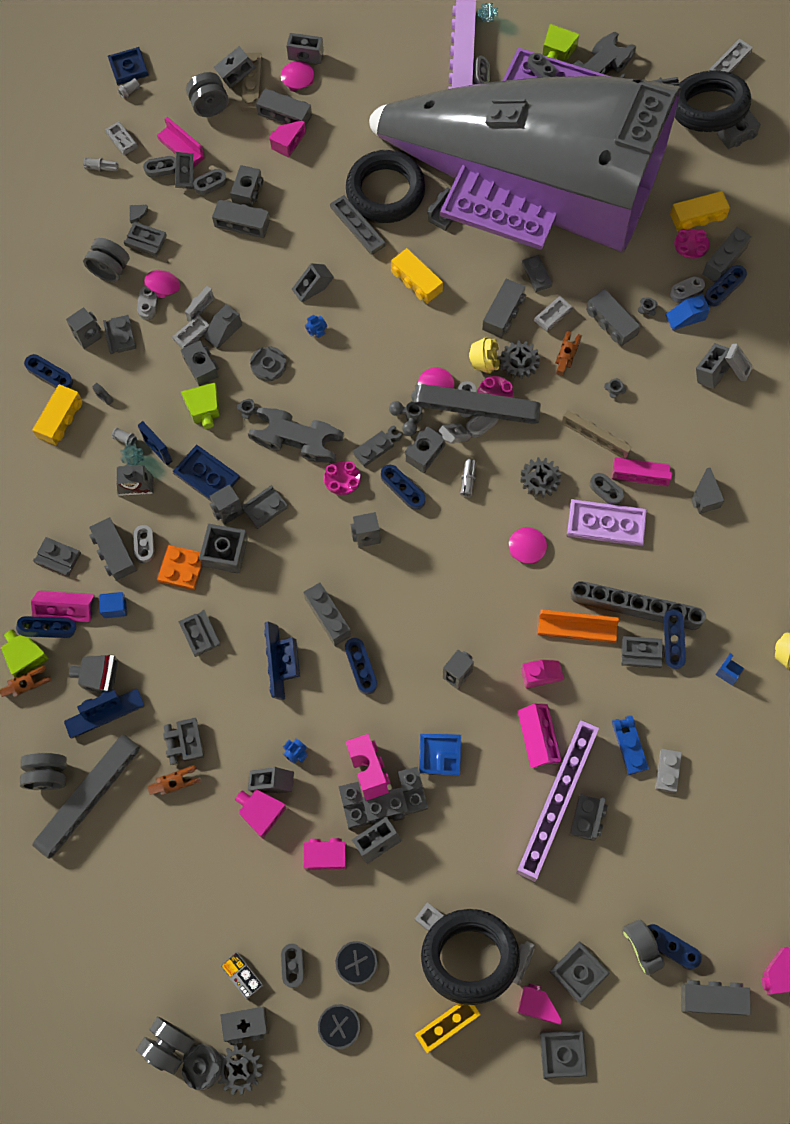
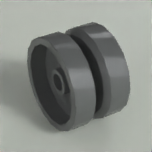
[186,72,229,117]
[83,238,130,282]
[20,753,67,790]

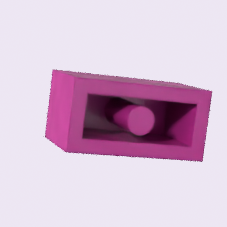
[304,838,346,870]

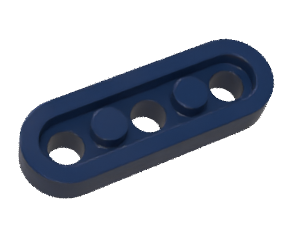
[704,265,747,306]
[24,354,73,389]
[381,464,425,510]
[663,609,686,669]
[16,616,76,638]
[345,638,377,695]
[647,924,702,969]

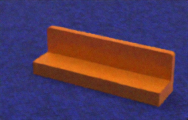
[537,610,619,643]

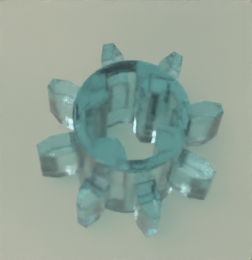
[477,3,498,22]
[120,443,144,466]

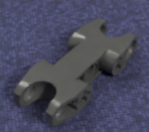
[573,32,636,75]
[248,408,345,463]

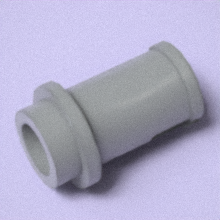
[118,78,140,98]
[112,428,137,447]

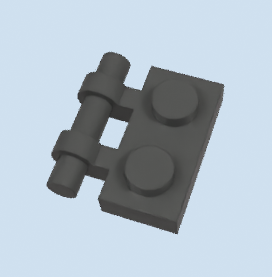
[163,718,204,765]

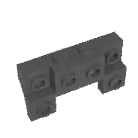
[339,767,428,829]

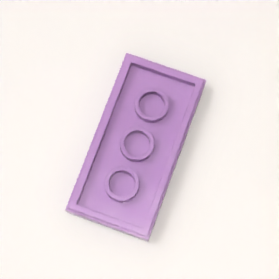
[567,499,647,546]

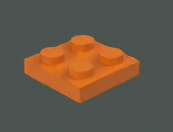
[157,545,202,590]

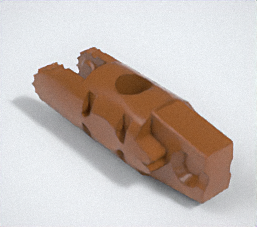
[555,330,582,376]
[0,665,52,697]
[147,765,201,795]

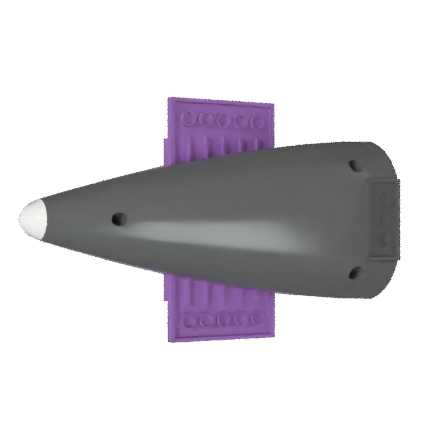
[369,47,681,253]

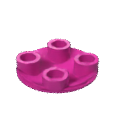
[281,61,314,91]
[674,229,710,259]
[144,270,180,298]
[418,368,454,389]
[478,376,514,398]
[324,461,361,495]
[509,527,547,564]

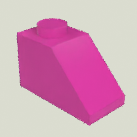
[269,121,306,157]
[521,660,564,689]
[762,947,790,995]
[517,983,561,1025]

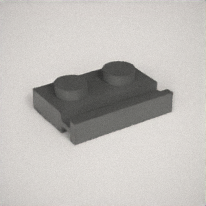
[485,99,528,127]
[124,222,167,257]
[103,315,136,354]
[241,485,288,529]
[33,537,81,577]
[178,610,220,657]
[621,636,662,668]

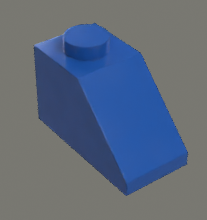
[666,294,710,330]

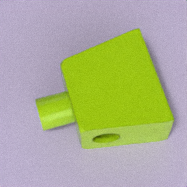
[543,24,579,62]
[181,383,220,429]
[1,630,49,677]

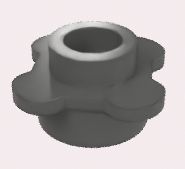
[638,297,658,316]
[604,378,626,398]
[237,399,258,419]

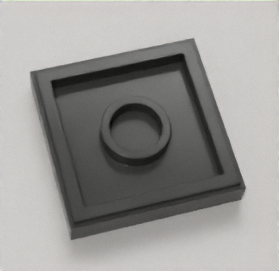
[549,941,610,1004]
[540,1031,587,1078]

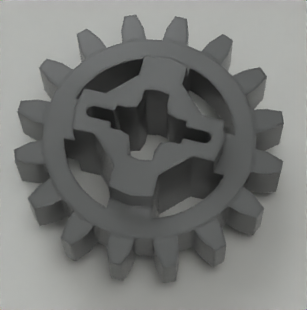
[500,340,540,379]
[520,457,561,498]
[218,1045,263,1095]

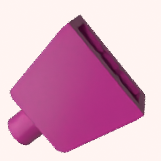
[235,790,287,839]

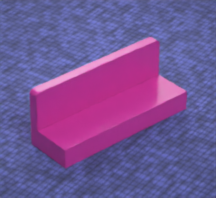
[157,117,205,168]
[612,458,672,486]
[31,591,94,622]
[518,703,561,768]

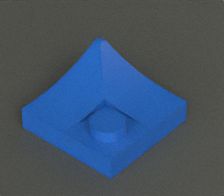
[419,734,461,776]

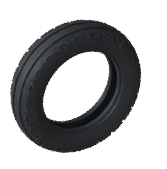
[675,70,751,132]
[346,150,425,223]
[421,909,520,1005]

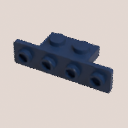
[264,621,300,700]
[64,689,144,739]

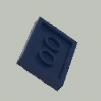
[173,444,240,502]

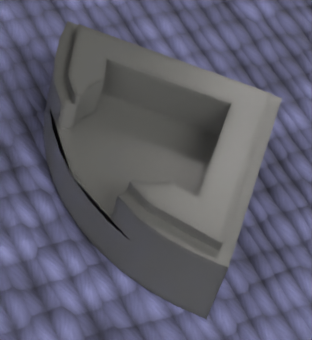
[129,205,148,224]
[92,383,114,405]

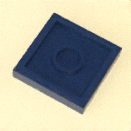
[108,47,149,85]
[138,421,173,465]

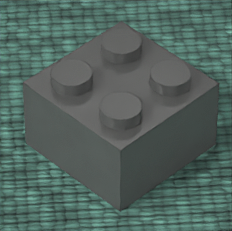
[199,524,248,573]

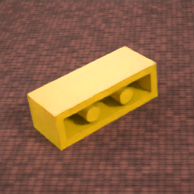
[670,191,730,231]
[391,248,443,304]
[32,384,82,446]
[415,1003,481,1053]

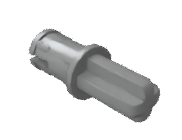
[83,157,119,172]
[460,459,476,497]

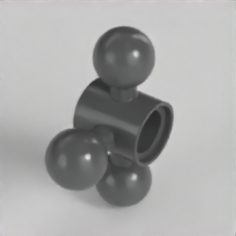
[389,390,422,436]

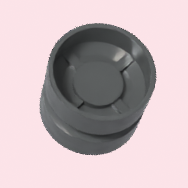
[136,1016,195,1075]

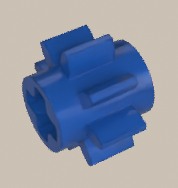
[305,315,327,338]
[283,739,308,764]

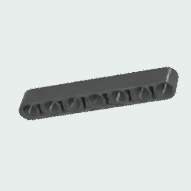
[413,384,541,424]
[571,581,706,630]
[32,735,140,859]

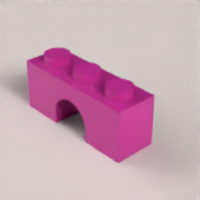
[346,734,390,801]

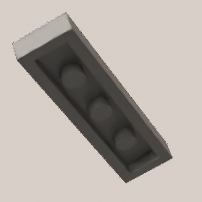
[330,195,385,255]

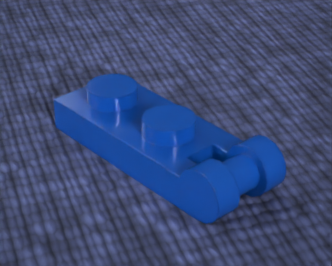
[612,715,649,775]

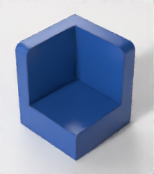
[99,592,127,618]
[715,653,744,685]

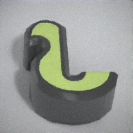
[622,919,665,975]

